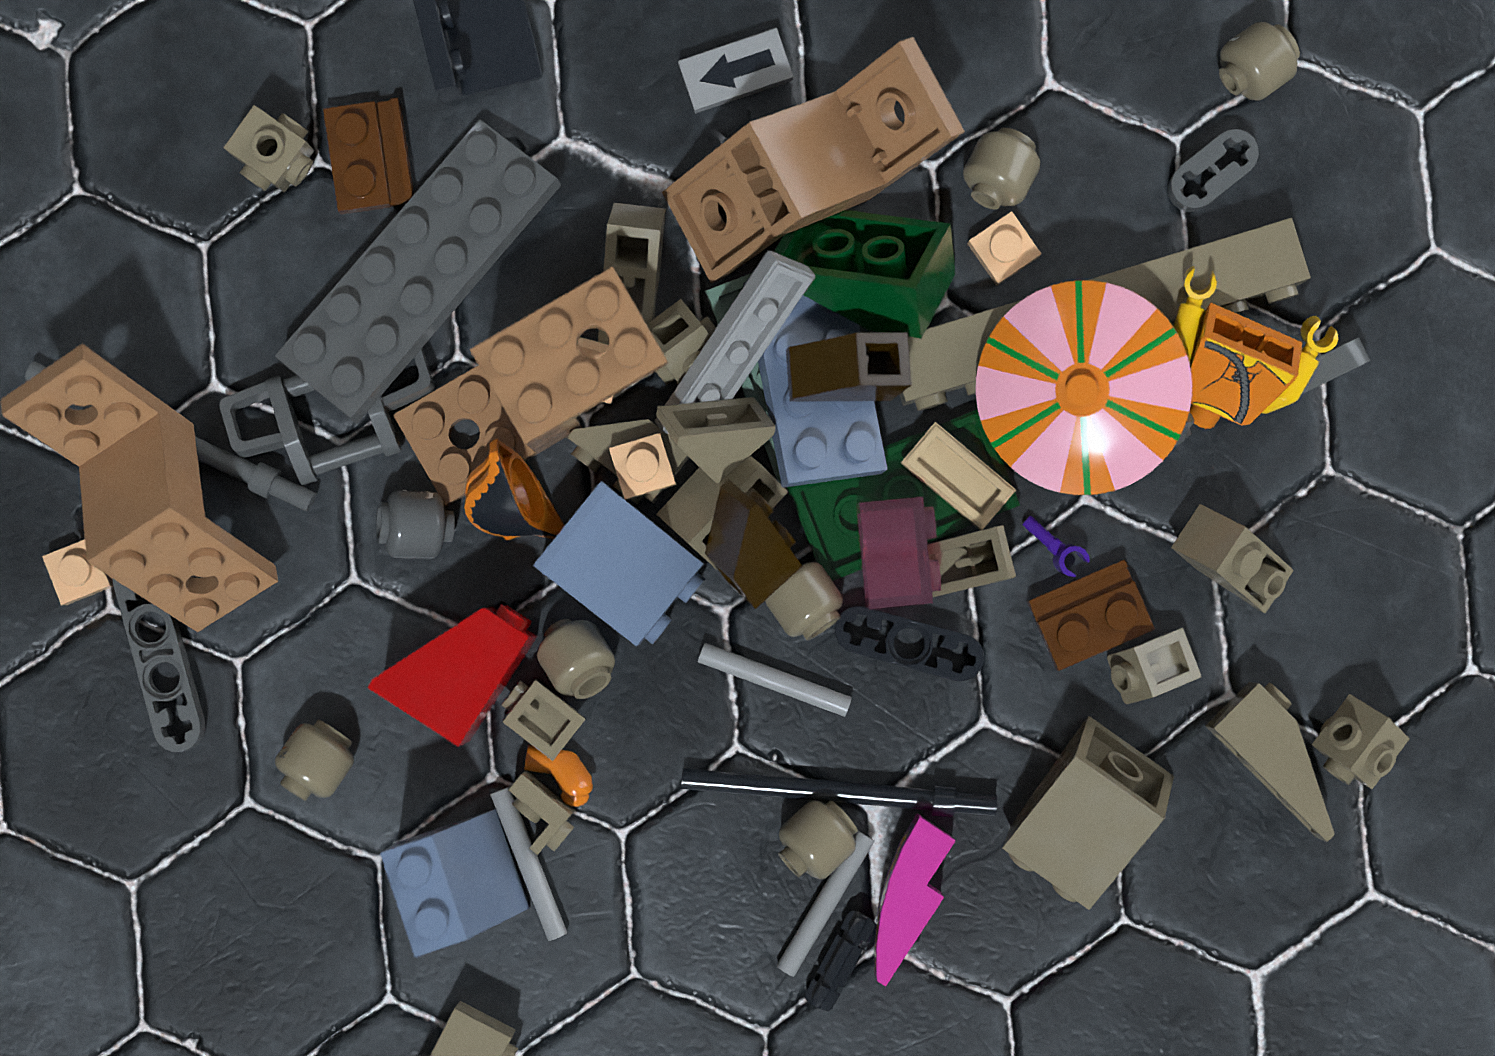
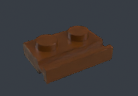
[323,98,414,215]
[1027,559,1155,671]

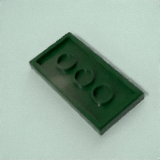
[786,410,1020,581]

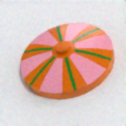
[976,280,1192,495]

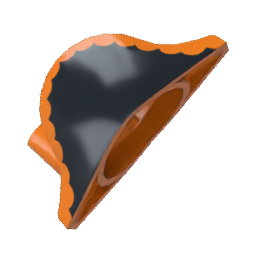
[464,439,564,540]

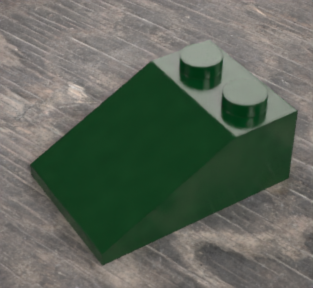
[774,210,955,339]

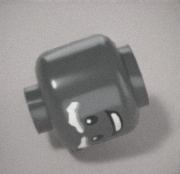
[376,490,455,559]

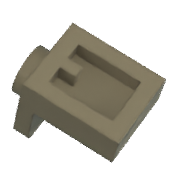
[1107,628,1202,704]
[501,677,585,761]
[508,770,575,855]

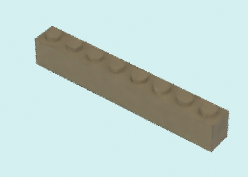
[900,218,1311,411]

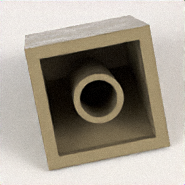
[1002,716,1174,910]

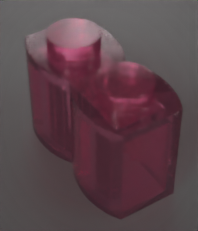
[856,497,941,609]

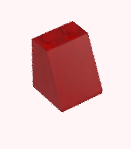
[367,604,538,746]

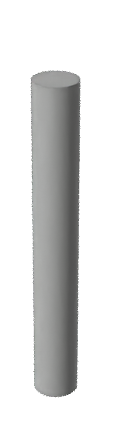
[698,643,852,717]
[490,786,568,941]
[776,831,875,977]

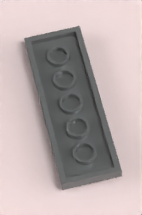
[275,119,561,424]

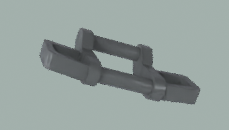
[219,347,434,486]

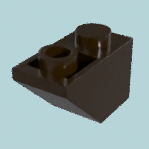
[786,333,912,402]
[705,479,802,609]

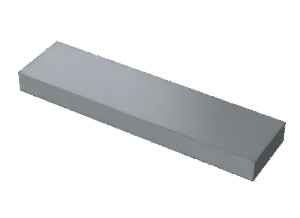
[655,250,815,434]

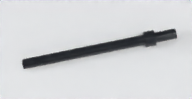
[681,768,997,818]

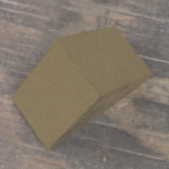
[656,397,776,484]
[918,525,1016,598]

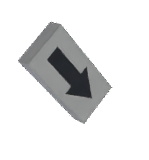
[678,28,793,114]

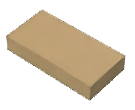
[901,422,1016,531]

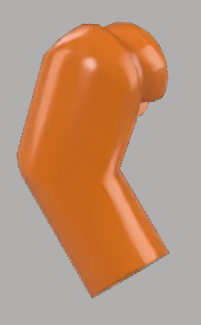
[525,745,593,807]

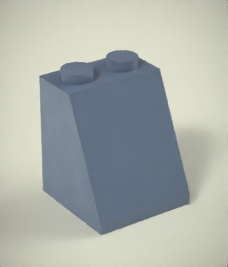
[533,481,705,646]
[380,809,530,957]

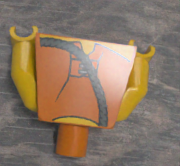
[1173,266,1338,429]

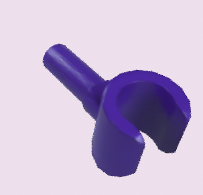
[1022,516,1090,577]

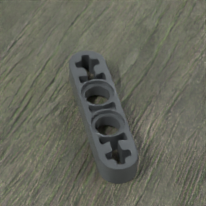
[112,578,206,752]

